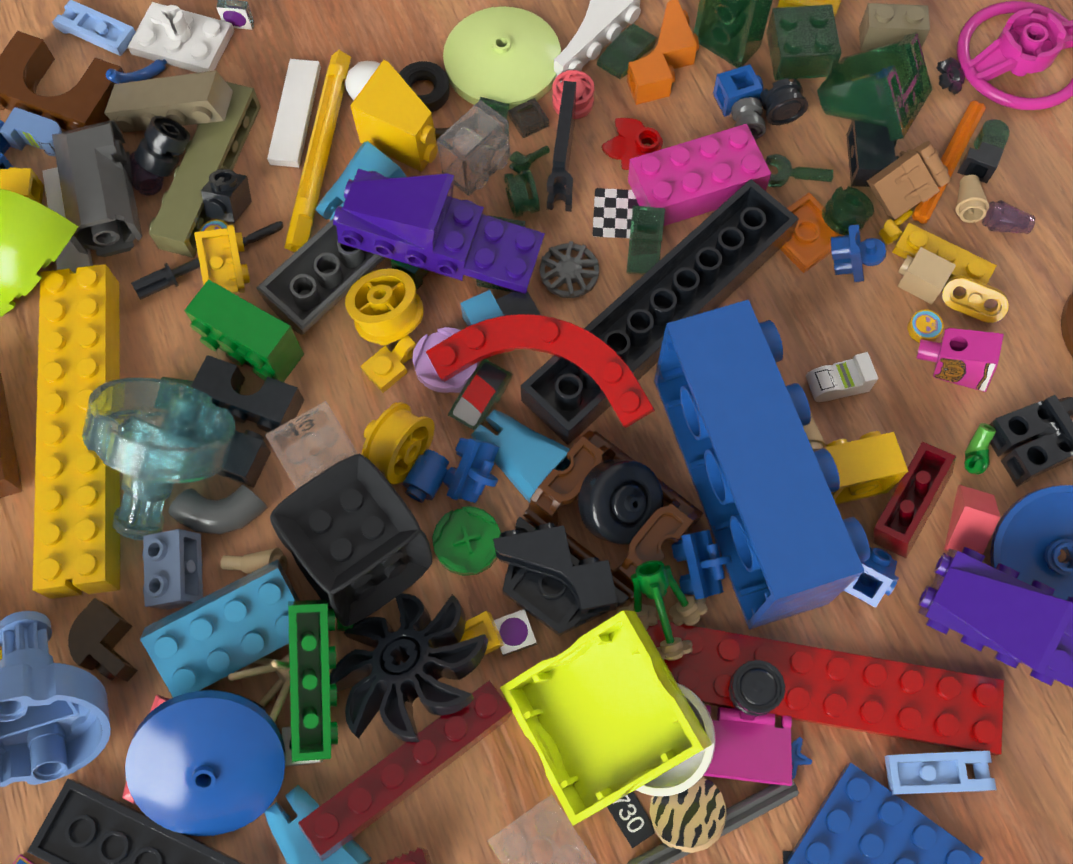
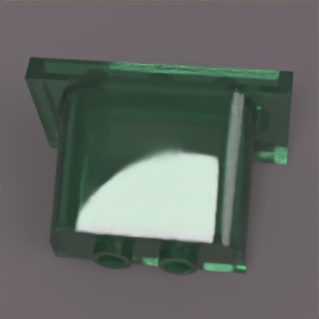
[817,32,932,141]

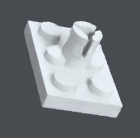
[128,2,234,73]

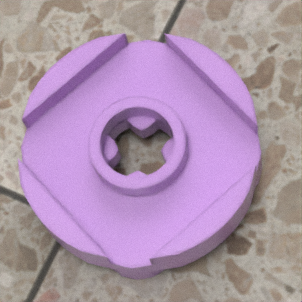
[412,327,479,393]

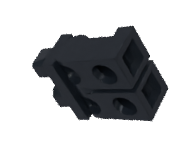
[989,395,1073,487]

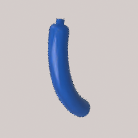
[106,59,167,84]

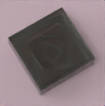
[508,98,549,138]

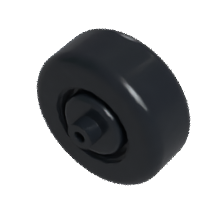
[578,459,663,545]

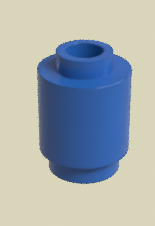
[403,449,449,503]

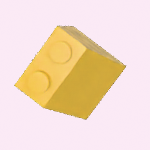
[350,60,438,172]

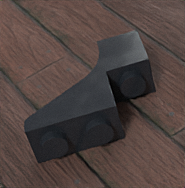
[493,523,618,617]

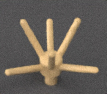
[228,654,290,722]

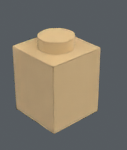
[897,247,956,304]

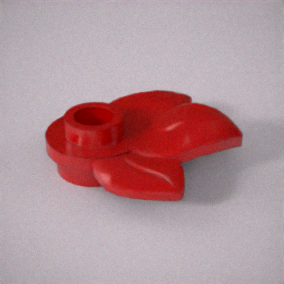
[601,118,663,170]

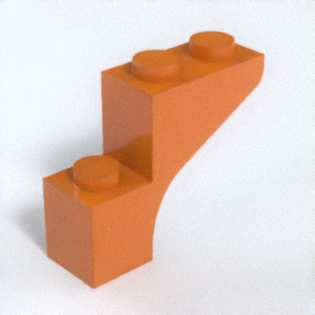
[627,0,699,105]

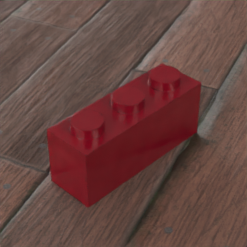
[873,441,956,558]

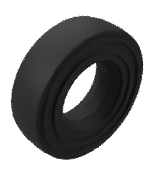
[399,61,450,112]

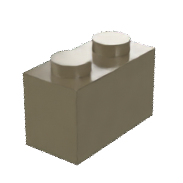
[859,3,930,54]

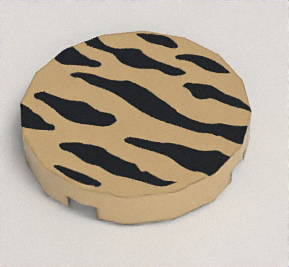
[649,777,727,853]

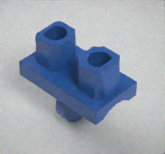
[831,224,886,282]
[443,438,500,503]
[671,530,732,599]

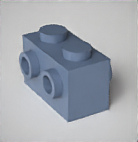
[142,529,203,610]

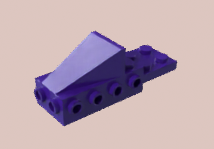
[333,168,545,294]
[918,547,1073,688]

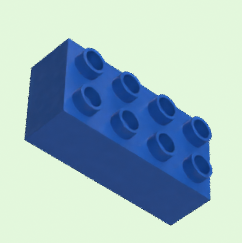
[654,299,870,630]

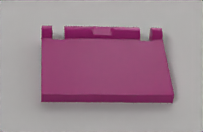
[703,705,792,786]

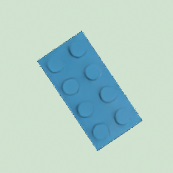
[140,559,300,698]

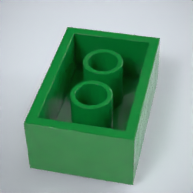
[184,279,304,382]

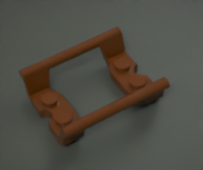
[523,430,704,603]

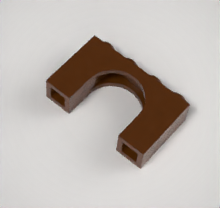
[0,31,124,131]

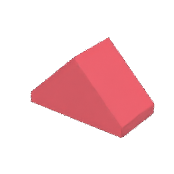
[944,485,1000,555]

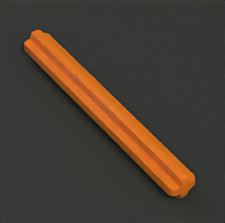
[912,100,986,224]

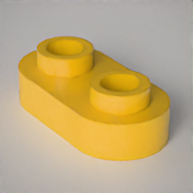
[942,275,1009,323]

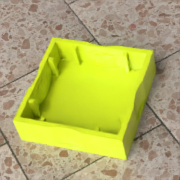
[500,610,713,826]

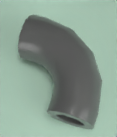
[168,484,268,535]

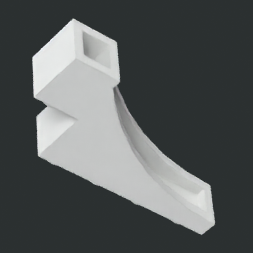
[554,0,641,83]

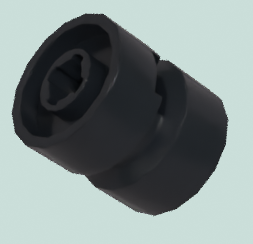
[134,116,190,177]

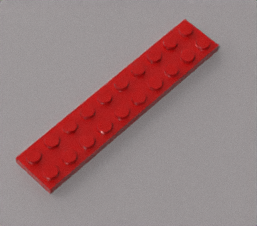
[646,620,1004,756]

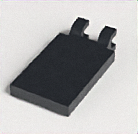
[547,81,576,212]

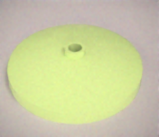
[443,6,561,111]

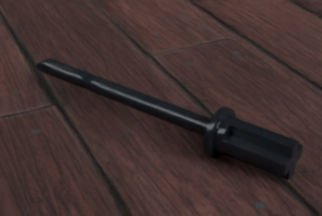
[131,221,283,300]

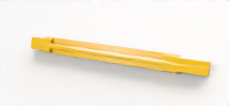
[284,50,351,253]

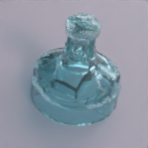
[82,378,236,540]

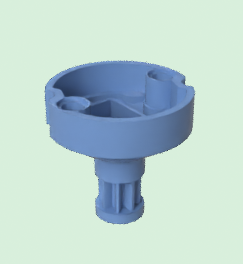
[0,611,111,787]

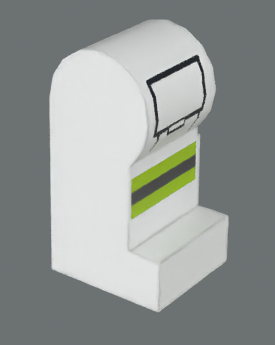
[806,352,879,402]

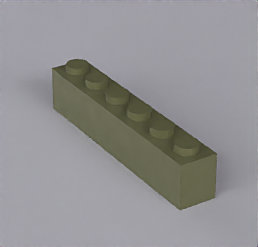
[149,81,261,258]

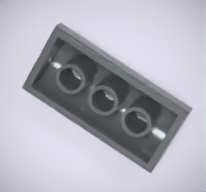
[256,219,386,335]

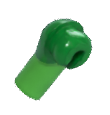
[964,423,996,474]

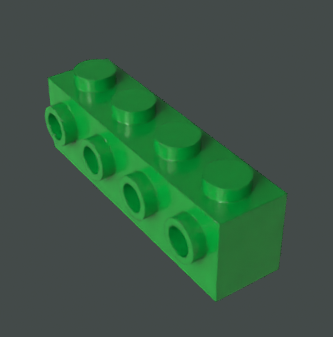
[288,599,338,762]

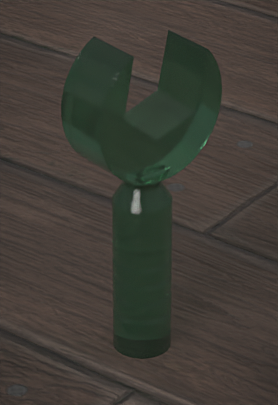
[765,154,833,187]

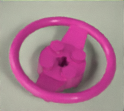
[957,1,1073,110]

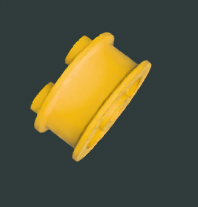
[345,268,424,345]
[362,402,435,484]

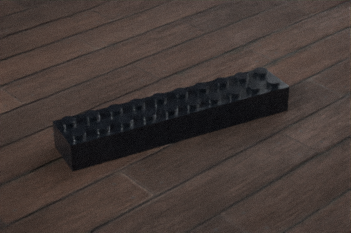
[520,179,799,445]

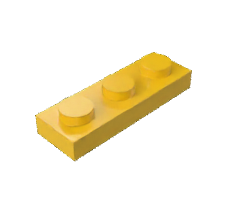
[892,223,997,289]

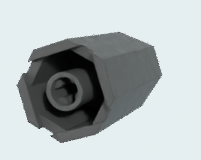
[52,120,142,257]

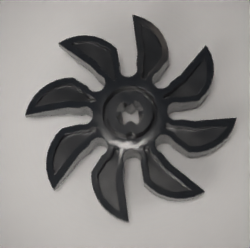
[330,593,488,742]

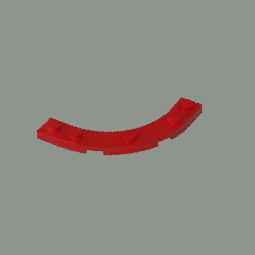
[426,314,655,428]

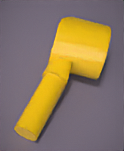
[878,209,913,245]

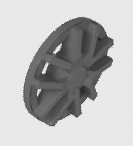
[540,241,599,298]

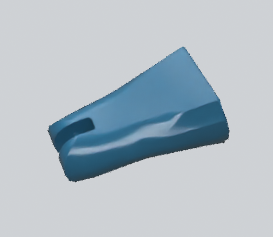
[315,141,407,221]
[471,409,570,503]
[264,785,371,864]

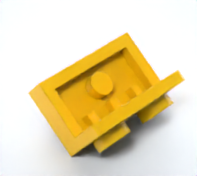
[194,224,250,294]

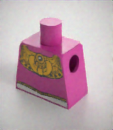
[916,328,1004,392]

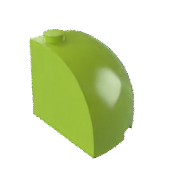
[0,189,78,317]

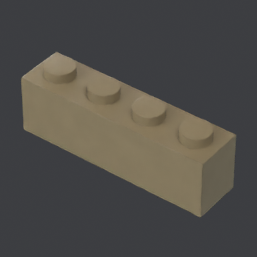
[104,70,233,133]

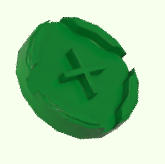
[432,506,501,576]

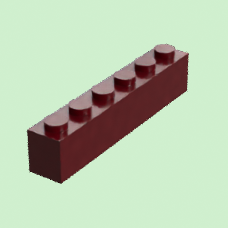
[298,680,512,862]

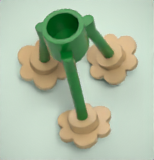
[617,560,708,660]

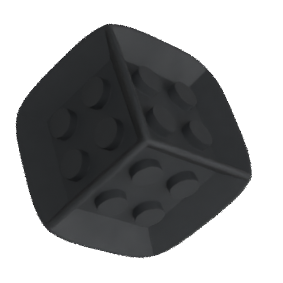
[270,454,432,627]

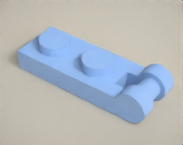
[52,0,136,56]
[884,751,997,795]

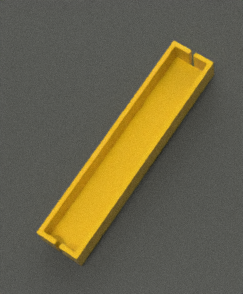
[32,264,120,599]

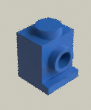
[713,64,763,117]

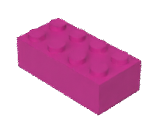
[628,124,771,227]

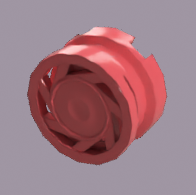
[552,70,595,119]

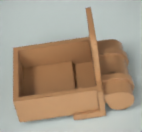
[867,141,951,220]

